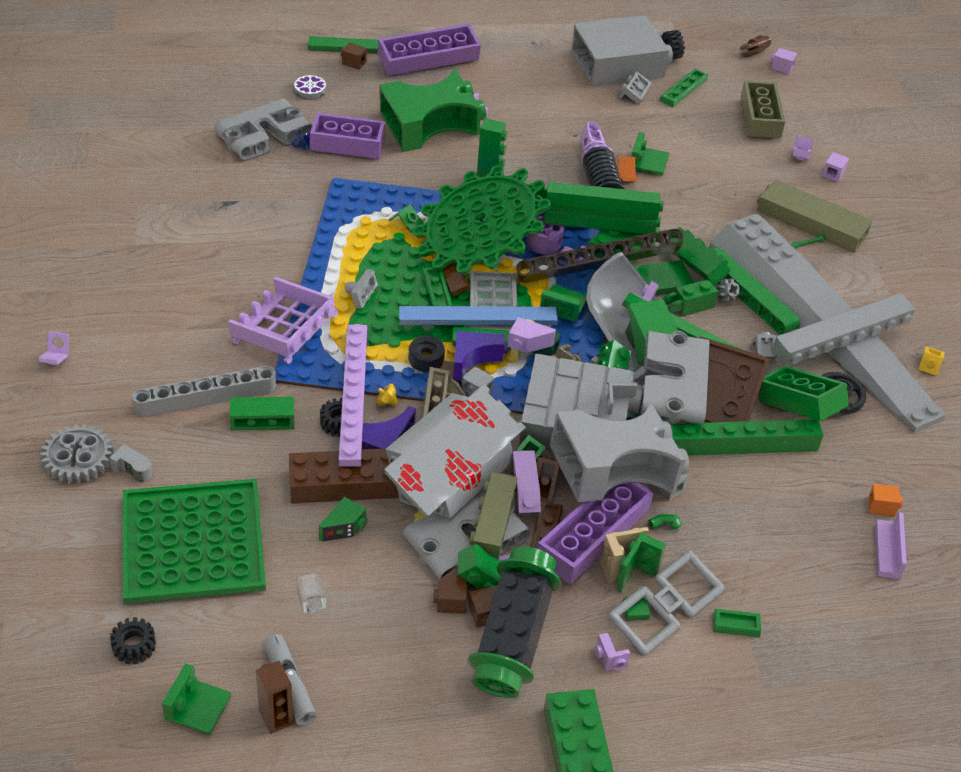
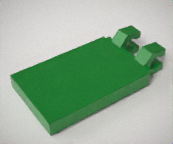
[634,260,694,295]

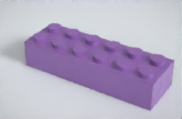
[377,24,481,76]
[537,482,653,585]

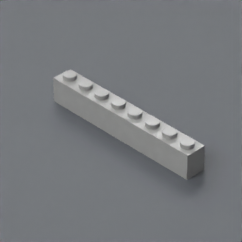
[772,293,915,366]

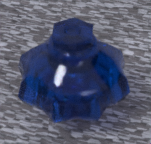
[292,132,310,151]

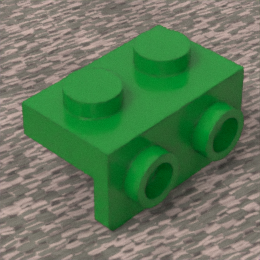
[597,339,631,370]

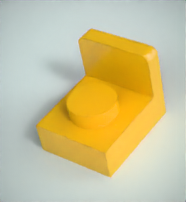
[918,346,945,376]

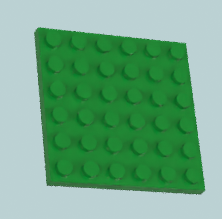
[123,479,266,604]

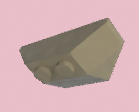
[420,367,467,420]

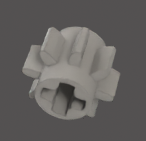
[716,279,740,302]

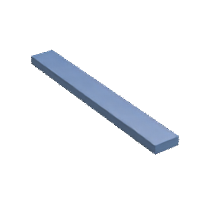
[399,306,557,325]

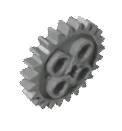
[40,424,114,484]

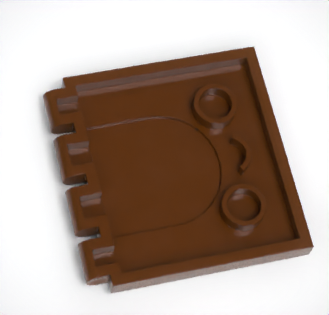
[699,336,770,423]

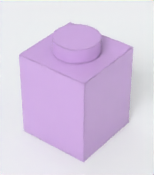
[770,48,797,74]
[822,152,849,182]

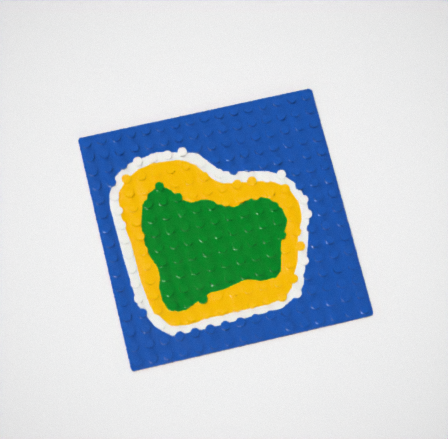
[275,178,604,414]

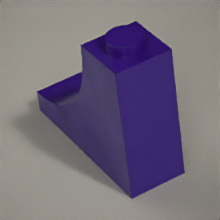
[453,331,508,380]
[362,406,416,450]

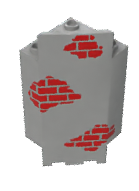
[384,384,526,518]

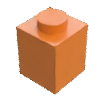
[868,483,903,516]

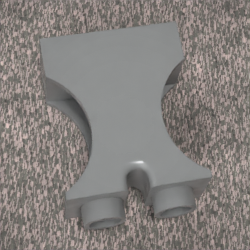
[550,405,689,502]

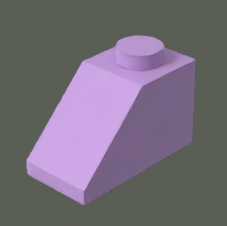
[508,317,556,353]

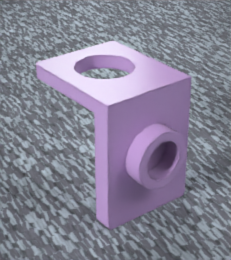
[38,331,69,365]

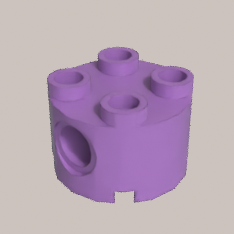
[526,213,565,256]

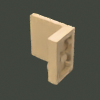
[600,527,649,583]

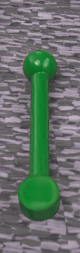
[791,235,825,249]

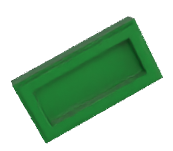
[713,609,761,637]

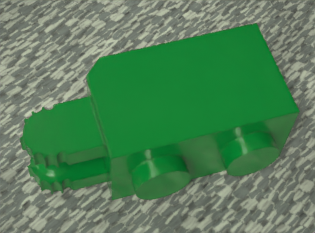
[663,279,718,316]

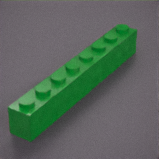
[670,419,824,455]

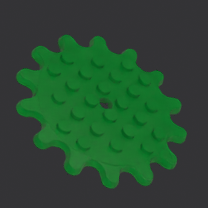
[412,165,551,275]

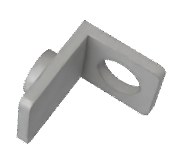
[607,382,638,414]

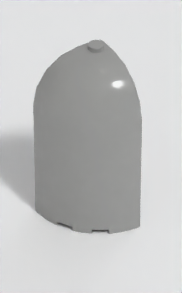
[586,252,662,386]

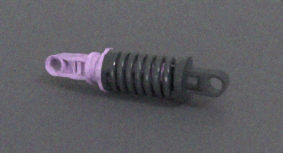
[580,122,625,189]

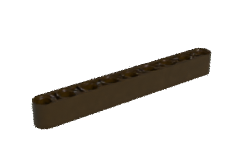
[516,229,683,283]

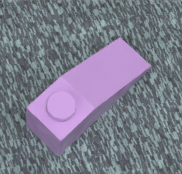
[513,451,541,516]

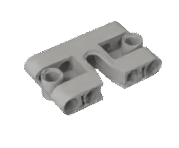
[214,99,313,160]
[640,331,709,424]
[403,488,531,579]

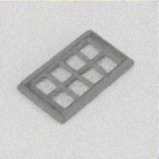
[470,271,517,331]

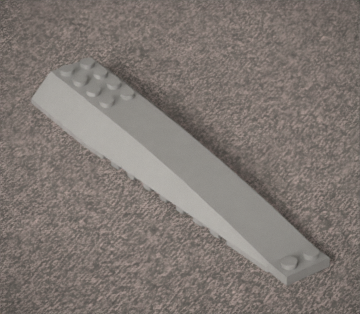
[710,213,947,433]

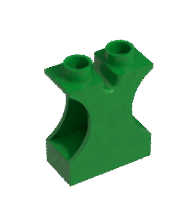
[379,69,486,152]

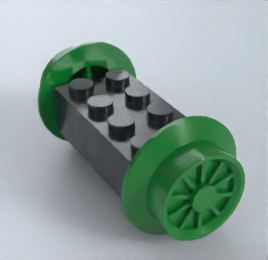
[468,546,561,698]

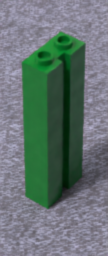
[544,182,664,234]

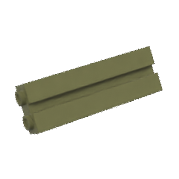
[757,179,873,253]

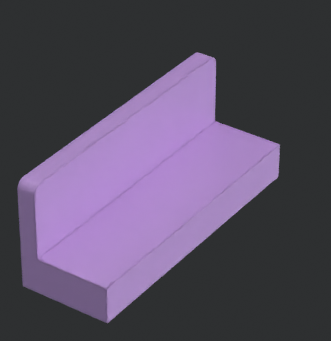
[875,512,907,580]

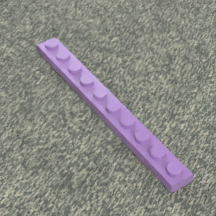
[339,324,367,466]

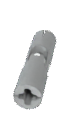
[263,634,317,725]

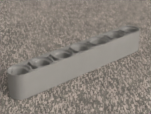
[132,366,276,417]

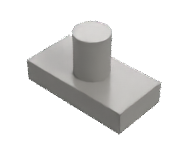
[345,269,378,309]

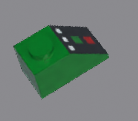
[319,497,368,541]

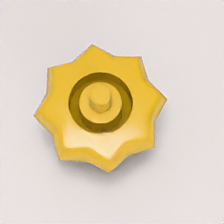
[376,383,398,406]

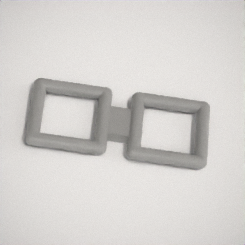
[608,551,725,655]

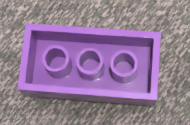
[310,113,385,159]

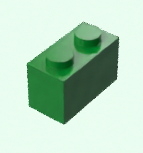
[458,543,501,589]

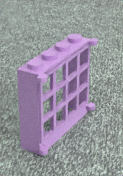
[228,277,338,364]

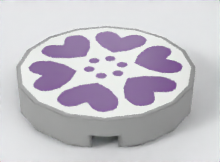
[293,75,327,99]

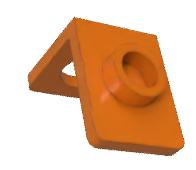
[618,157,639,181]

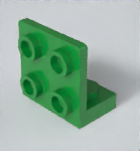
[631,132,669,175]
[540,285,587,322]
[616,533,666,592]
[162,663,231,735]

